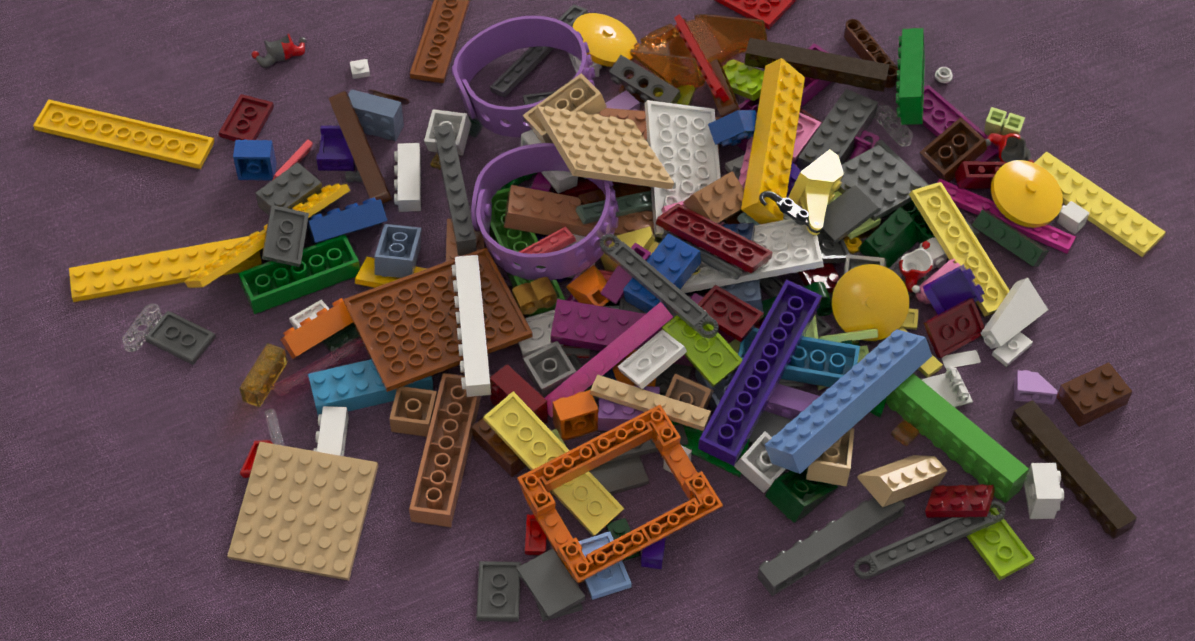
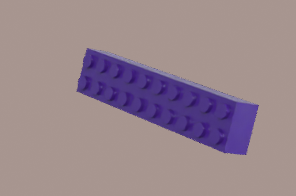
[698,279,822,466]

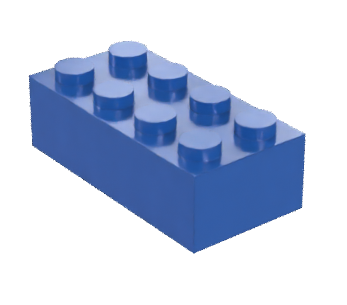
[307,197,387,244]
[623,233,701,313]

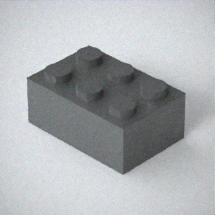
[255,162,322,215]

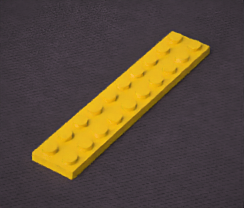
[33,99,215,169]
[184,183,351,288]
[69,236,262,302]

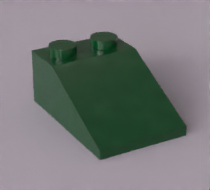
[765,468,838,523]

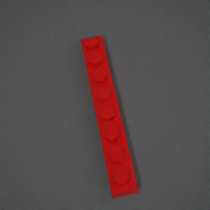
[674,14,730,103]

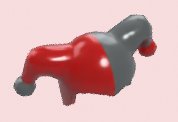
[251,34,306,68]
[985,133,1034,163]

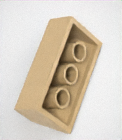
[523,73,607,143]
[857,455,948,507]

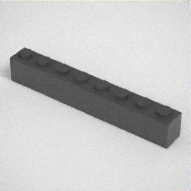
[434,124,477,256]
[757,498,906,596]

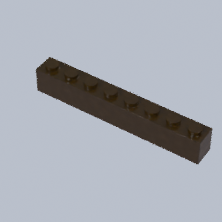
[744,38,889,92]
[1011,400,1137,539]

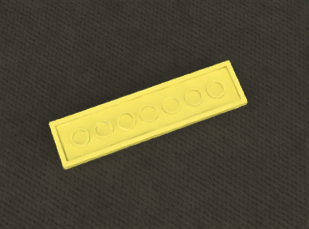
[1034,152,1166,257]
[909,182,1010,316]
[483,391,624,536]

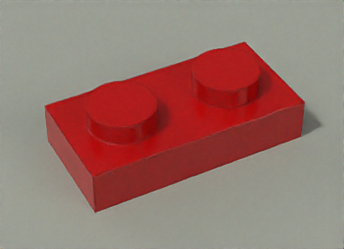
[525,515,547,555]

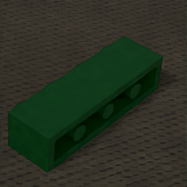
[972,210,1049,267]

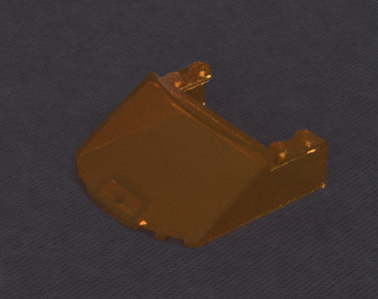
[630,14,768,88]

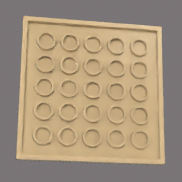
[535,106,674,189]
[227,442,378,581]

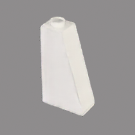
[981,278,1048,349]

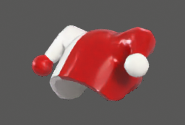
[899,241,933,293]

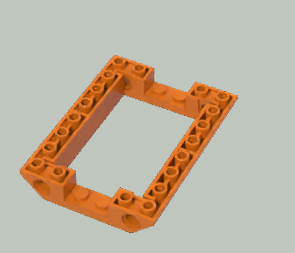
[517,405,723,583]

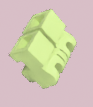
[984,107,1025,136]

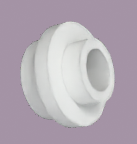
[935,67,953,83]

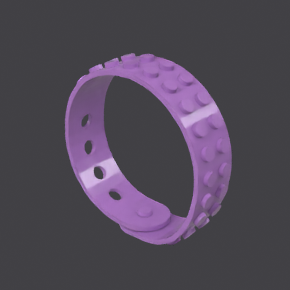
[452,16,596,137]
[471,143,619,280]

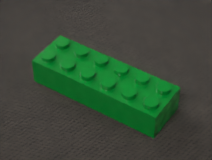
[896,28,925,125]
[238,234,360,314]

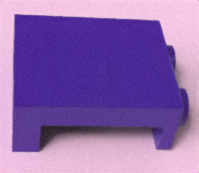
[316,125,355,171]
[923,264,985,314]

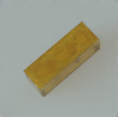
[239,343,287,407]

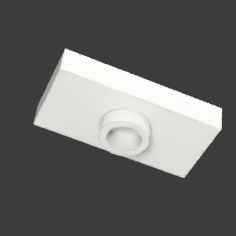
[289,299,329,329]
[992,332,1033,367]

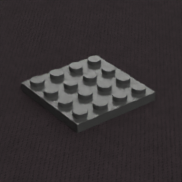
[838,145,928,221]

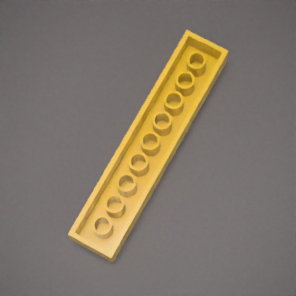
[741,58,805,224]

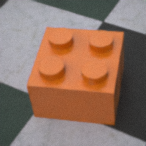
[552,390,599,441]

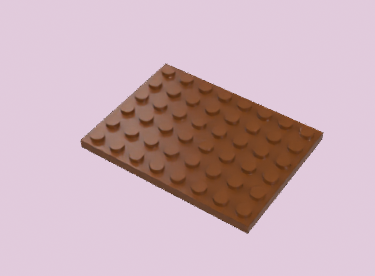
[344,248,533,392]

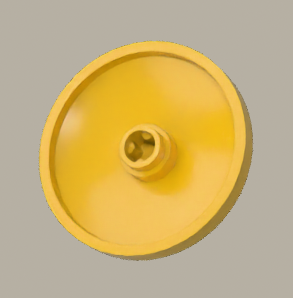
[572,13,638,67]
[991,160,1063,228]
[831,264,909,341]

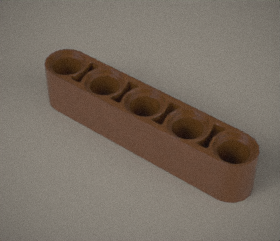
[844,19,899,88]
[709,58,740,117]

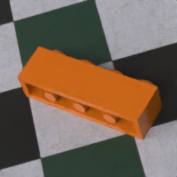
[280,298,353,359]

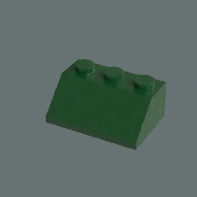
[858,207,919,269]

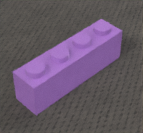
[764,384,820,420]

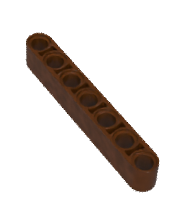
[329,90,392,205]

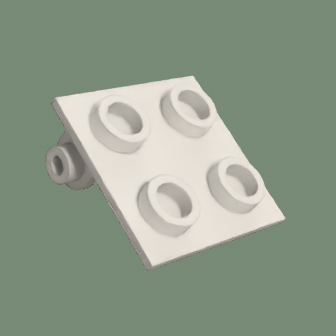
[921,366,973,407]

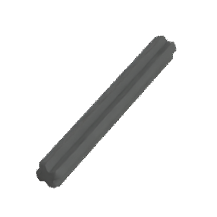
[661,231,742,280]

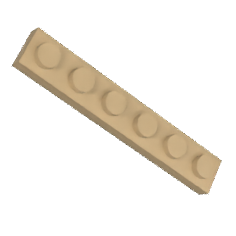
[590,375,711,431]

